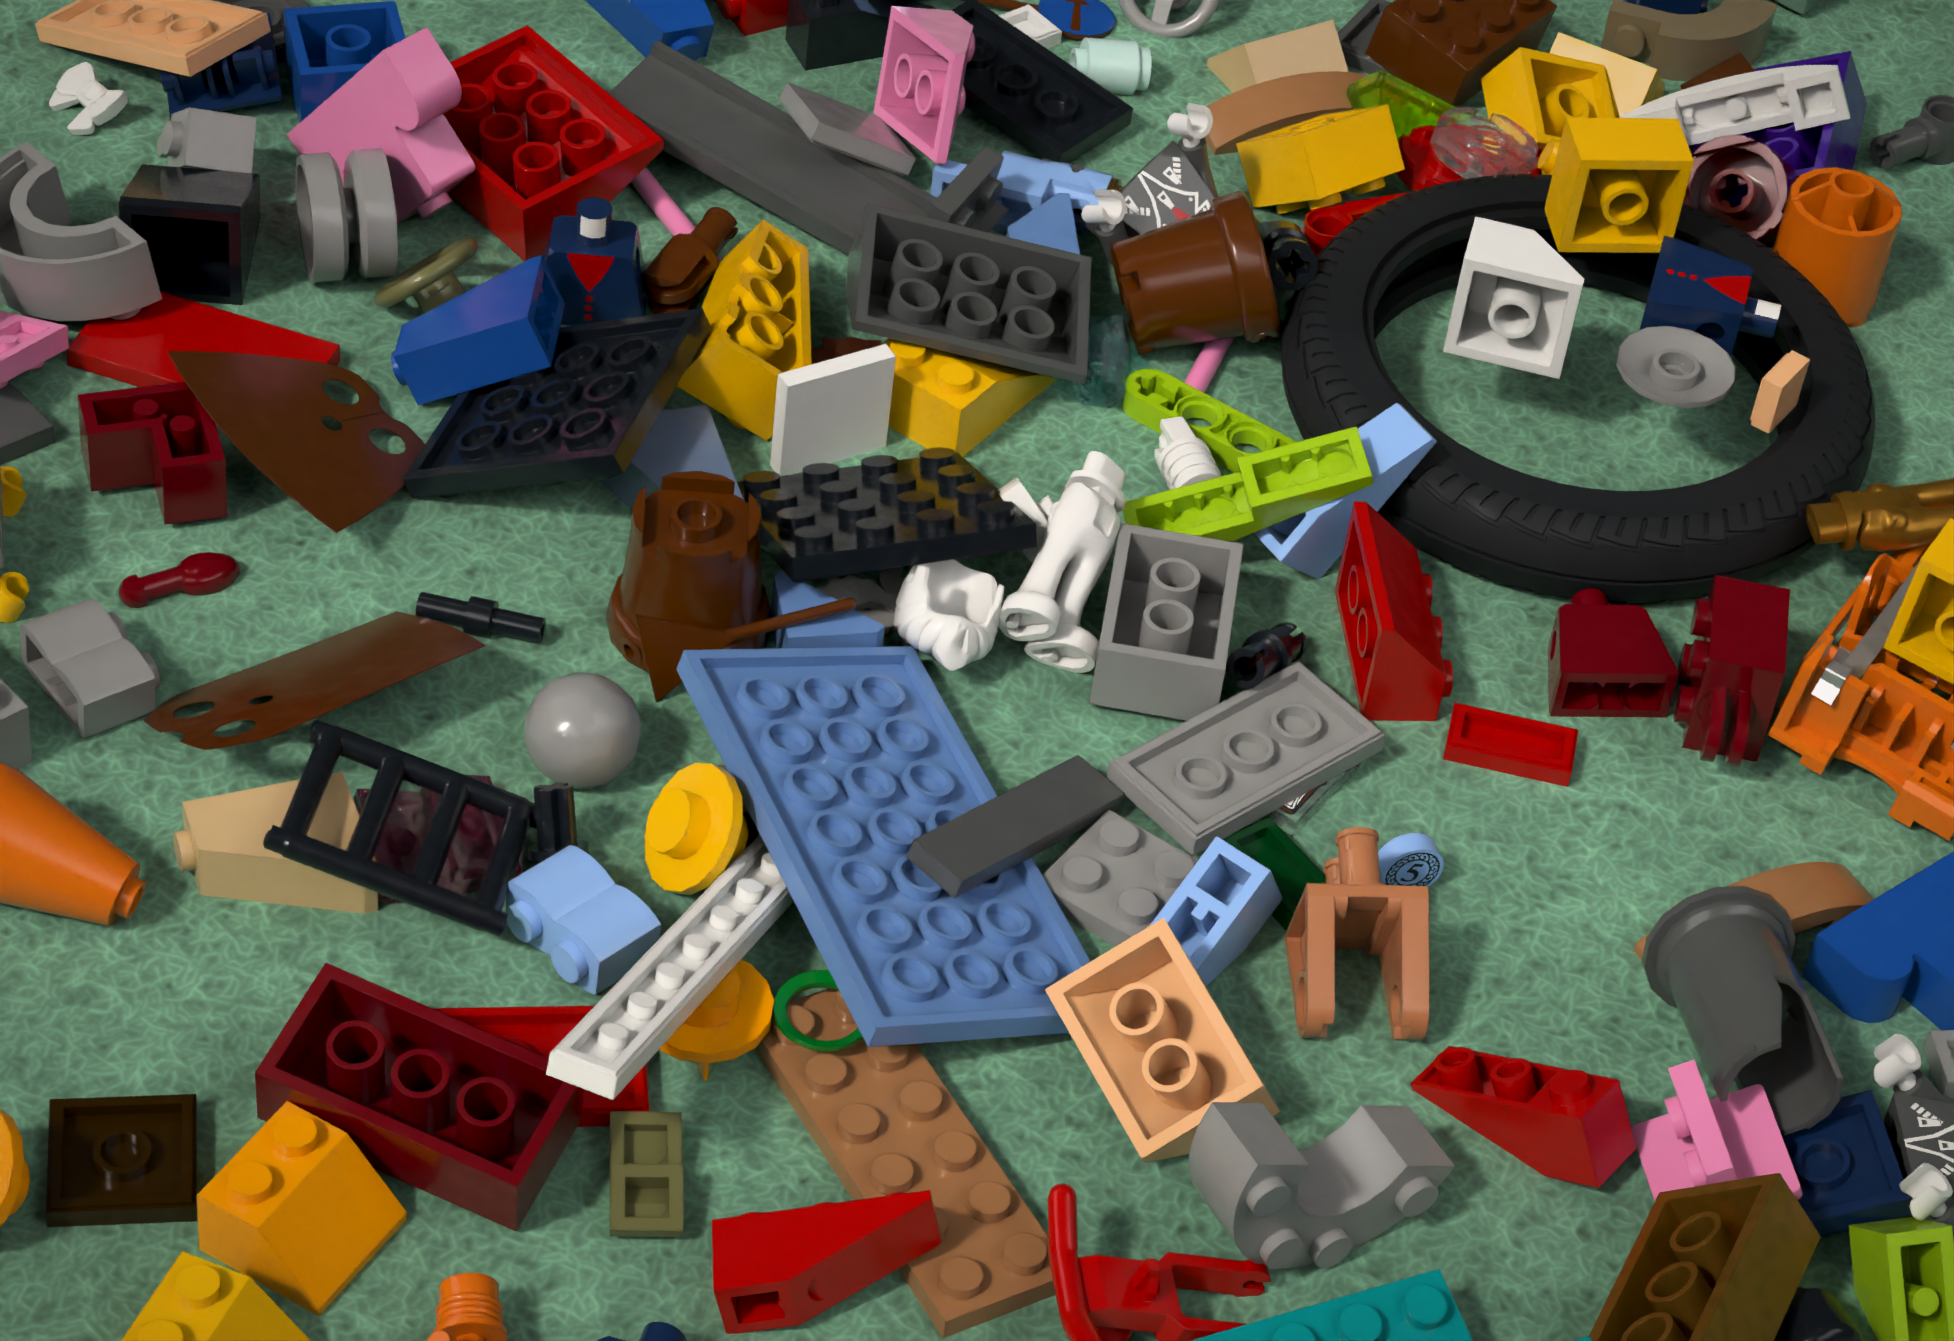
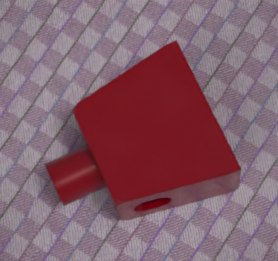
[1548,588,1679,718]

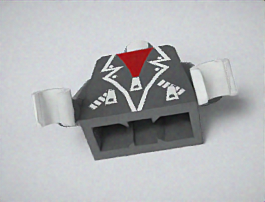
[1081,103,1218,266]
[1874,1034,1954,1240]

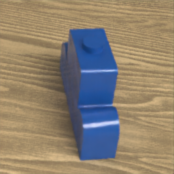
[1802,851,1954,1030]

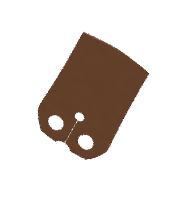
[144,611,485,750]

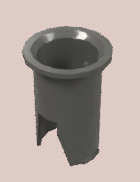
[1642,886,1844,1136]

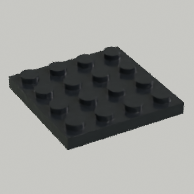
[403,308,711,498]
[737,447,1037,582]

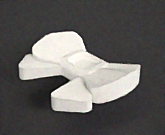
[49,62,129,135]

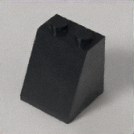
[119,164,261,305]

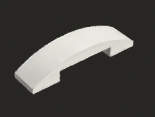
[1622,65,1850,146]

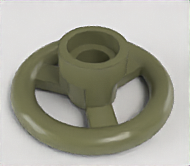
[374,237,478,313]

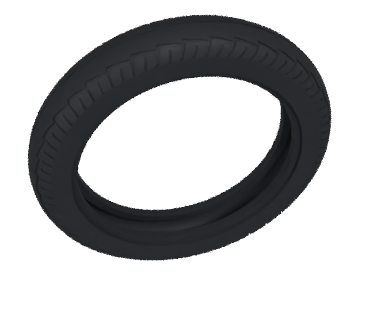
[1281,174,1875,603]

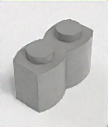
[20,598,160,738]

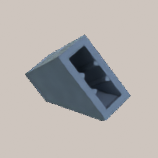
[597,405,744,509]

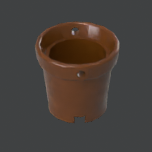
[1110,191,1280,355]
[606,471,771,673]

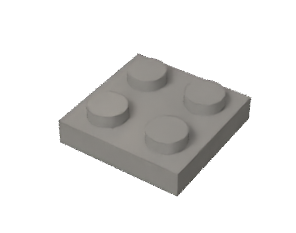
[1042,809,1198,947]

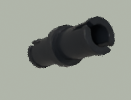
[1226,622,1306,689]

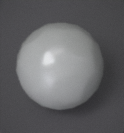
[524,672,641,790]

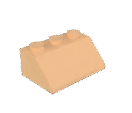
[1045,918,1281,1163]

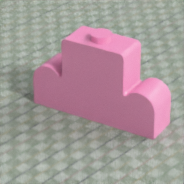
[287,27,475,224]

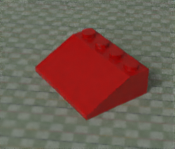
[443,25,664,262]

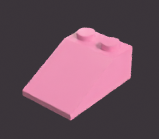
[873,6,975,164]

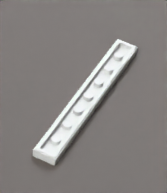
[546,834,794,1100]

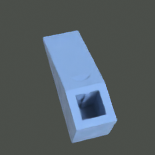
[1254,403,1437,579]

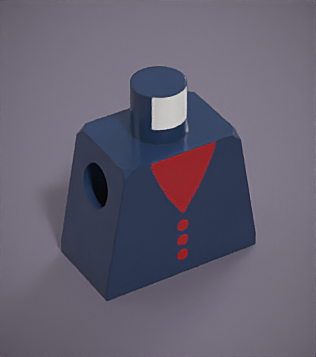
[544,197,648,326]
[1640,236,1781,357]

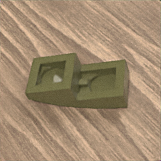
[609,1111,684,1237]

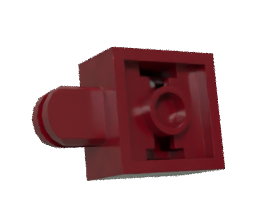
[1674,575,1790,767]

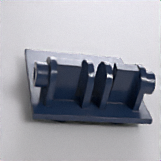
[160,12,283,119]

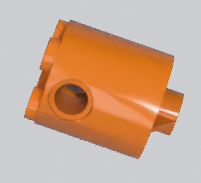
[1773,167,1902,327]

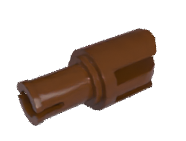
[642,207,738,314]

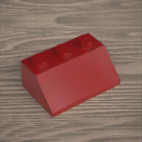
[1335,501,1453,721]

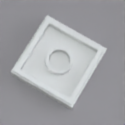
[770,344,896,476]

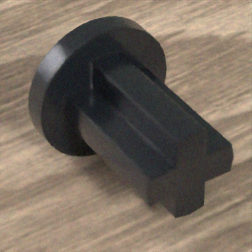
[528,782,589,862]

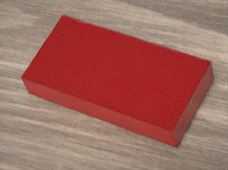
[1443,703,1579,787]

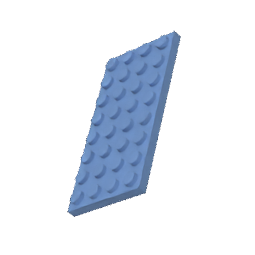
[676,646,1091,1047]

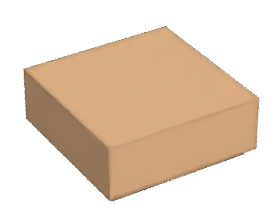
[1750,350,1810,434]

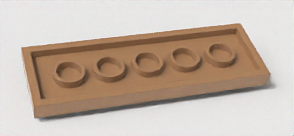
[754,988,1056,1338]

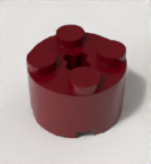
[1683,135,1797,248]

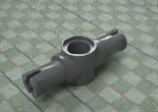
[1870,95,1954,169]

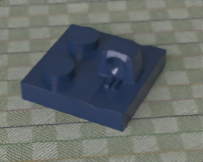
[1781,1090,1912,1237]

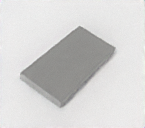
[1107,661,1385,856]

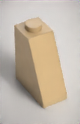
[173,771,378,914]

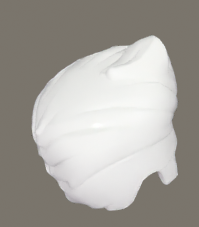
[893,559,1005,671]

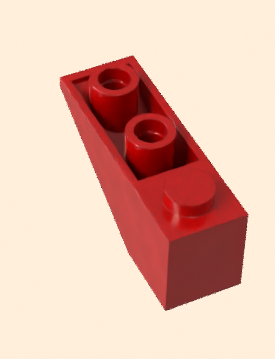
[1410,1046,1636,1188]
[712,1190,941,1334]

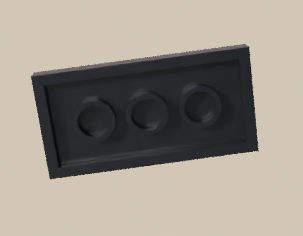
[952,0,1133,164]

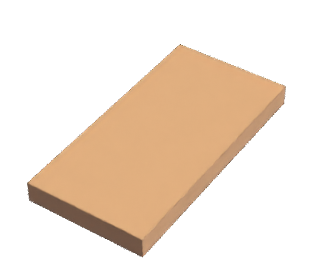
[35,0,271,77]

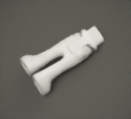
[999,451,1126,673]

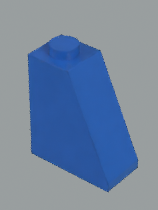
[585,0,715,61]
[391,255,565,405]

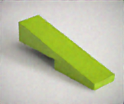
[1122,426,1373,542]

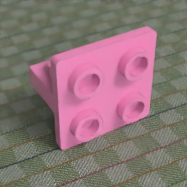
[1631,1059,1803,1201]

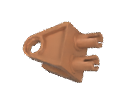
[1284,827,1429,1040]

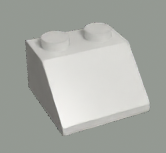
[1443,216,1584,379]

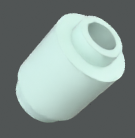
[1069,37,1152,95]

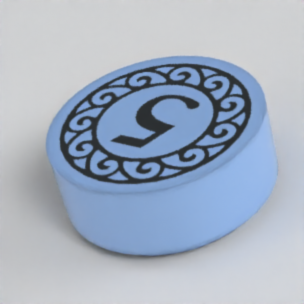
[1378,833,1444,887]

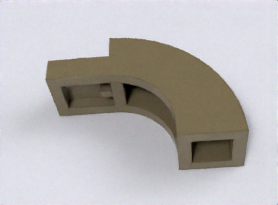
[1601,0,1777,81]

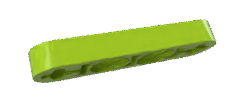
[1122,369,1297,473]

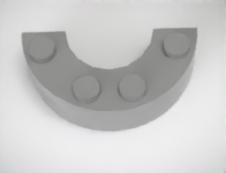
[0,141,162,321]
[1188,1102,1455,1269]

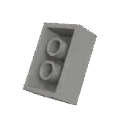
[1089,523,1244,721]

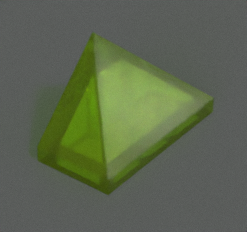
[1346,69,1466,141]

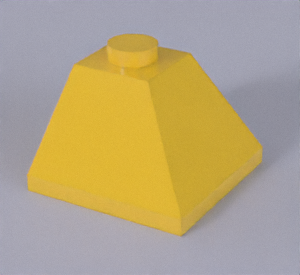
[1481,47,1615,149]

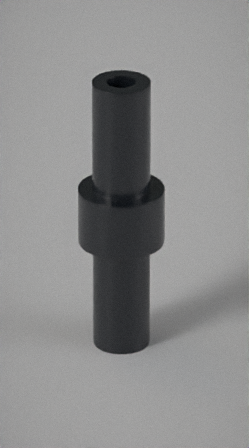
[416,592,546,643]

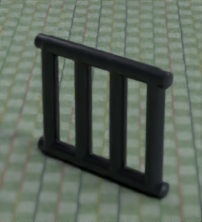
[263,720,537,937]

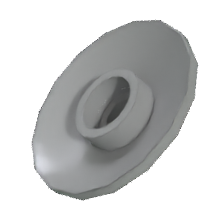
[1616,326,1735,408]

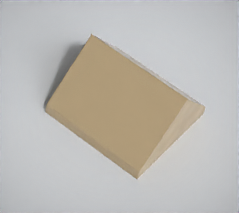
[1206,20,1349,93]

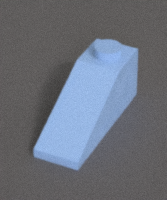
[1151,836,1283,986]

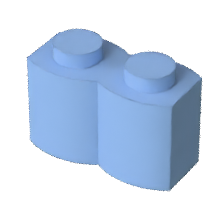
[505,845,661,995]

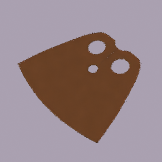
[167,351,425,533]

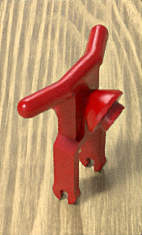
[1048,1183,1271,1341]

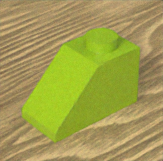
[1849,1217,1954,1341]

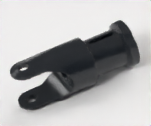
[1256,219,1318,291]

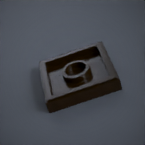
[46,1094,197,1227]

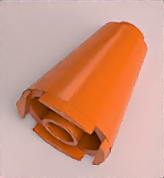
[0,763,146,926]

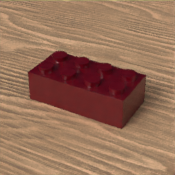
[255,963,583,1231]

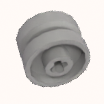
[295,148,398,284]

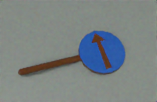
[960,0,1115,40]

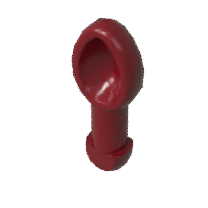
[118,552,240,608]

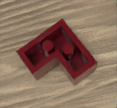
[78,382,227,525]

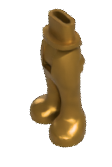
[1806,478,1954,552]

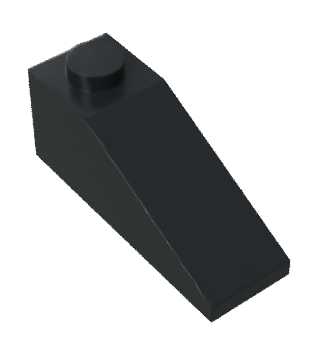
[785,0,935,71]

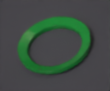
[773,970,864,1052]

